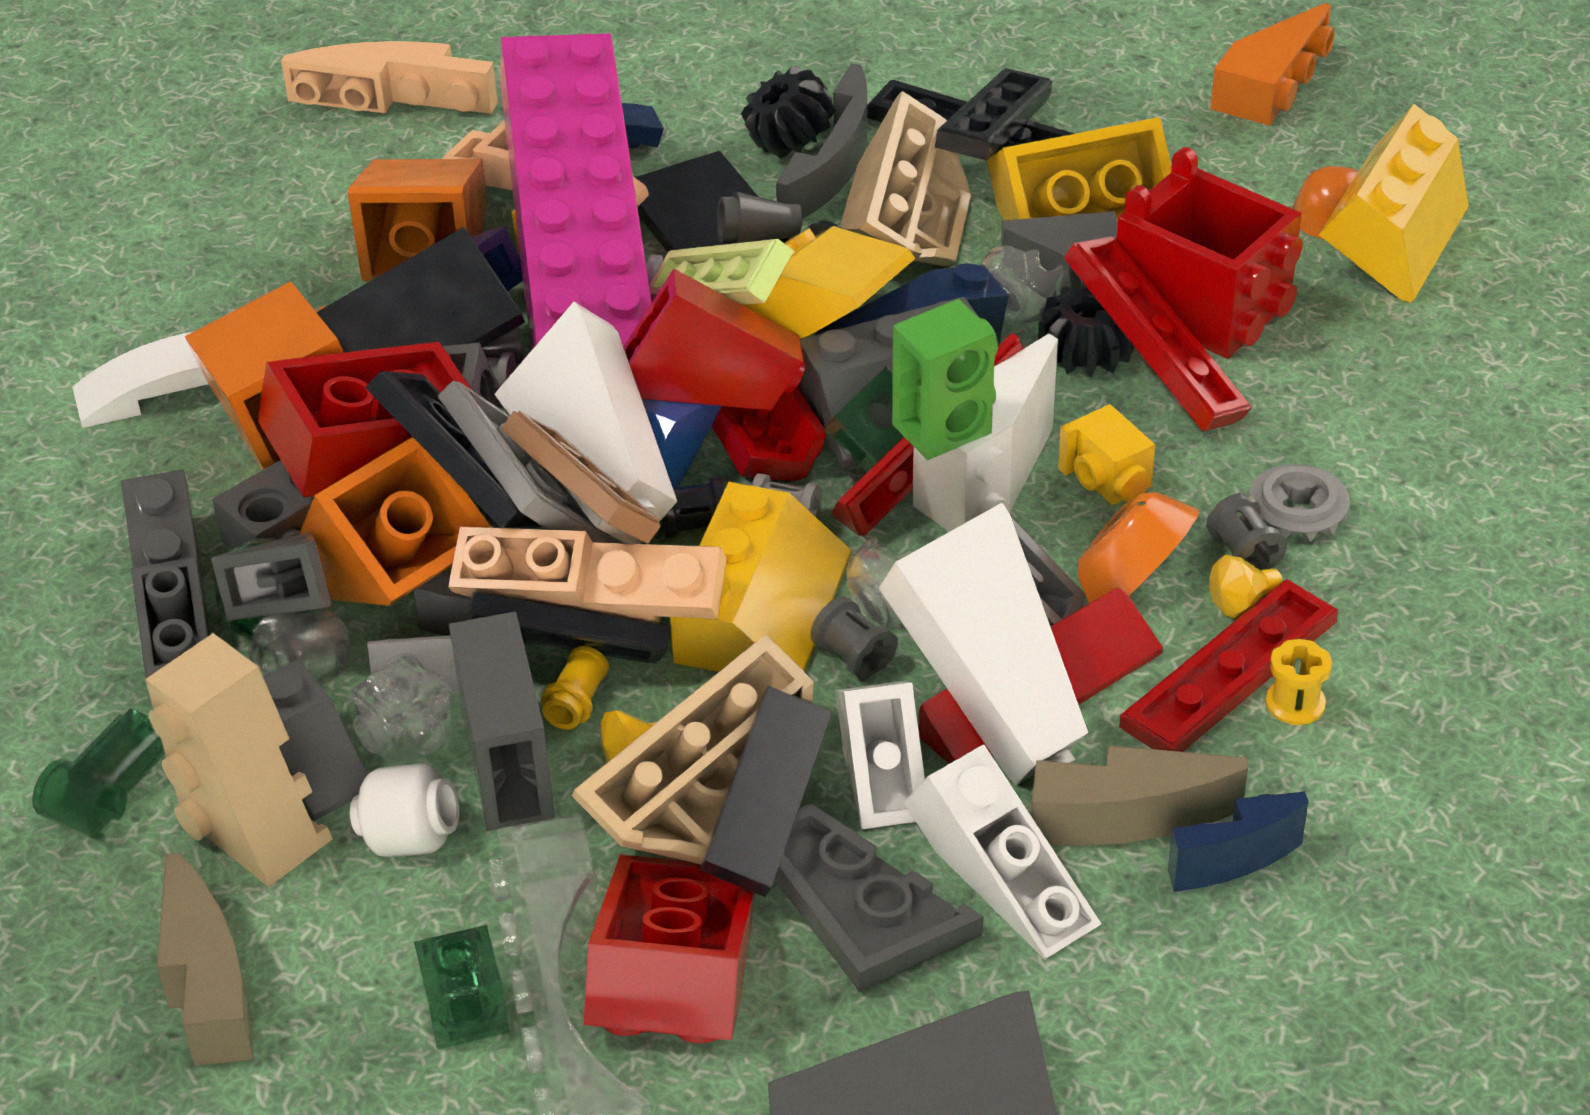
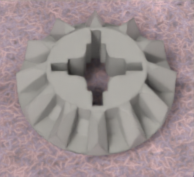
[1249,464,1350,543]

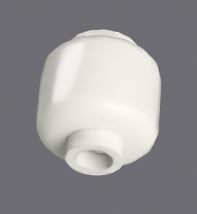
[350,763,459,857]

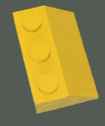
[1319,104,1469,303]
[987,117,1171,221]
[742,226,915,339]
[670,482,851,672]

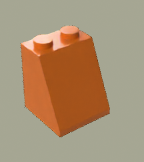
[347,159,487,281]
[184,281,344,470]
[299,437,492,606]

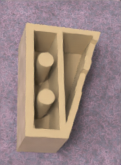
[145,633,333,887]

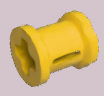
[1265,639,1332,725]

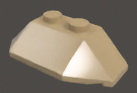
[840,91,971,267]
[572,634,814,864]

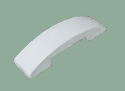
[72,332,208,428]

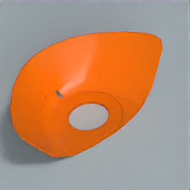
[1078,492,1200,603]

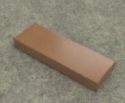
[501,411,661,544]

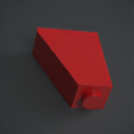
[623,269,806,410]

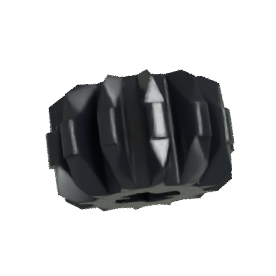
[741,66,836,158]
[1038,284,1134,378]

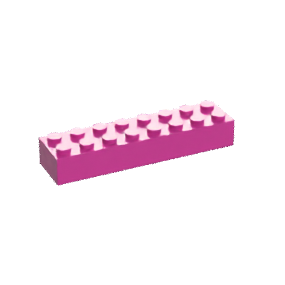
[501,33,651,351]

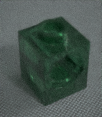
[824,366,904,473]
[414,925,509,1050]

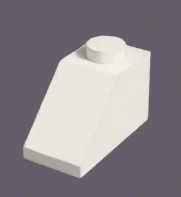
[835,681,925,829]

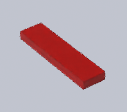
[1063,236,1251,432]
[1119,579,1339,752]

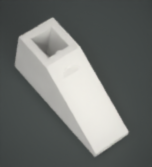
[904,744,1101,959]

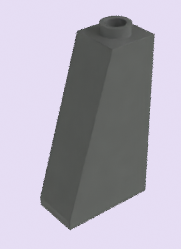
[765,991,1057,1115]

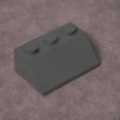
[798,297,977,469]

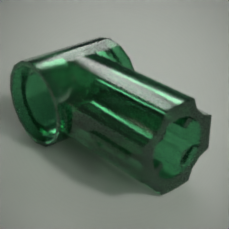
[32,709,165,840]

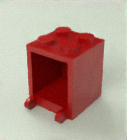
[1116,147,1303,359]

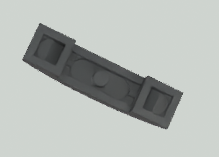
[776,63,867,219]

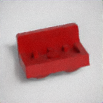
[712,387,826,481]

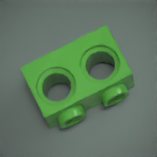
[892,299,998,461]

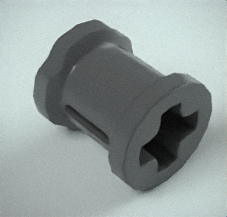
[1206,493,1287,570]
[811,596,898,681]

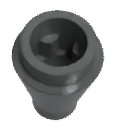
[717,191,802,244]

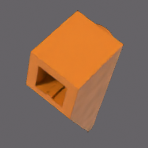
[1210,3,1335,126]

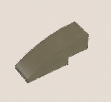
[1031,746,1248,846]
[157,853,254,1066]

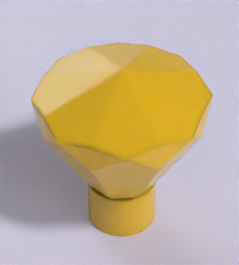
[1209,555,1283,619]
[600,710,657,763]

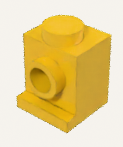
[1058,404,1155,505]

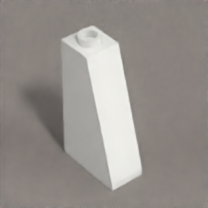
[494,302,677,544]
[879,503,1088,785]

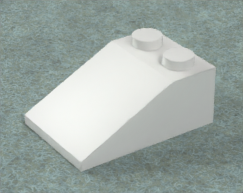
[913,334,1058,532]

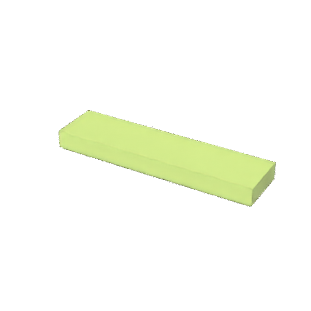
[649,239,794,305]

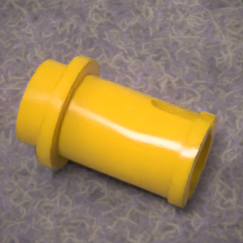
[541,646,609,730]

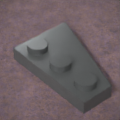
[774,803,984,991]

